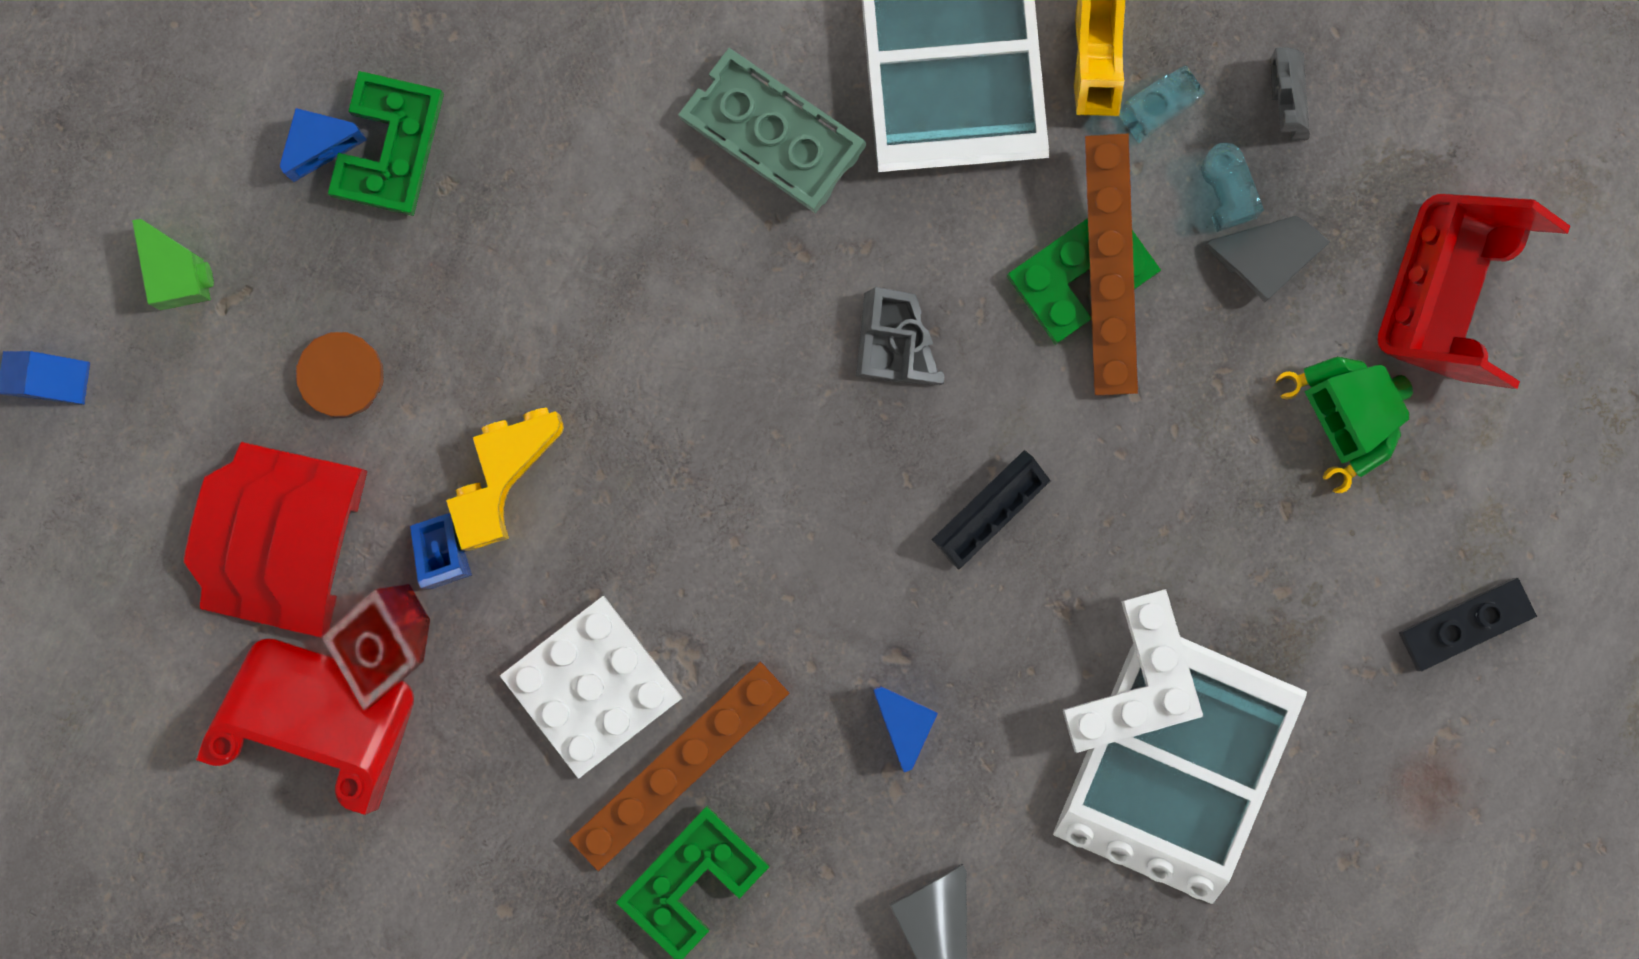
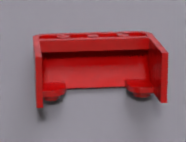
[1377,194,1570,389]

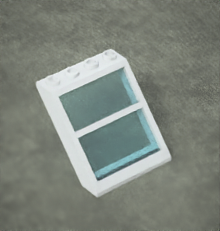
[862,0,1049,172]
[1053,637,1307,904]

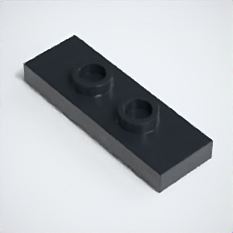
[931,450,1051,570]
[1398,578,1537,672]

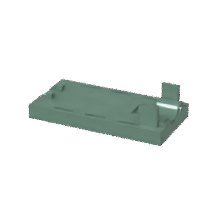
[678,48,866,214]

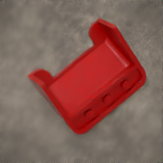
[196,639,414,815]

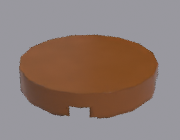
[296,332,384,417]

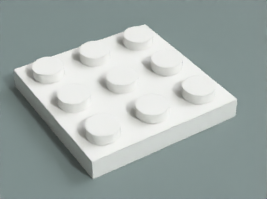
[500,596,682,779]

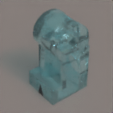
[1119,65,1206,144]
[1201,143,1264,232]

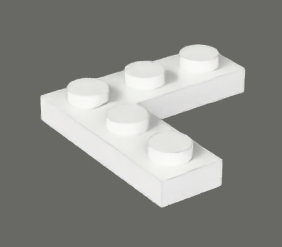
[1063,589,1203,753]

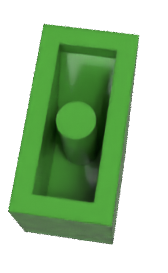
[132,219,214,310]

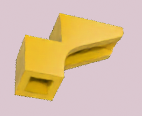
[1073,0,1125,116]
[446,408,564,551]

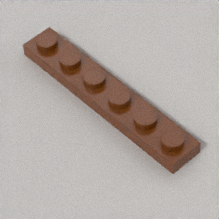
[1085,133,1138,395]
[569,661,790,872]

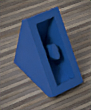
[280,108,367,182]
[0,351,90,405]
[410,513,472,589]
[873,686,938,773]

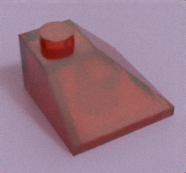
[322,584,430,710]

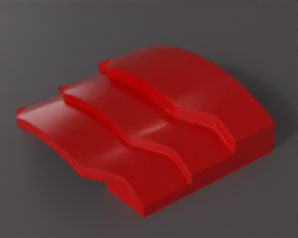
[183,442,367,638]

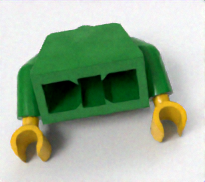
[1275,356,1413,493]

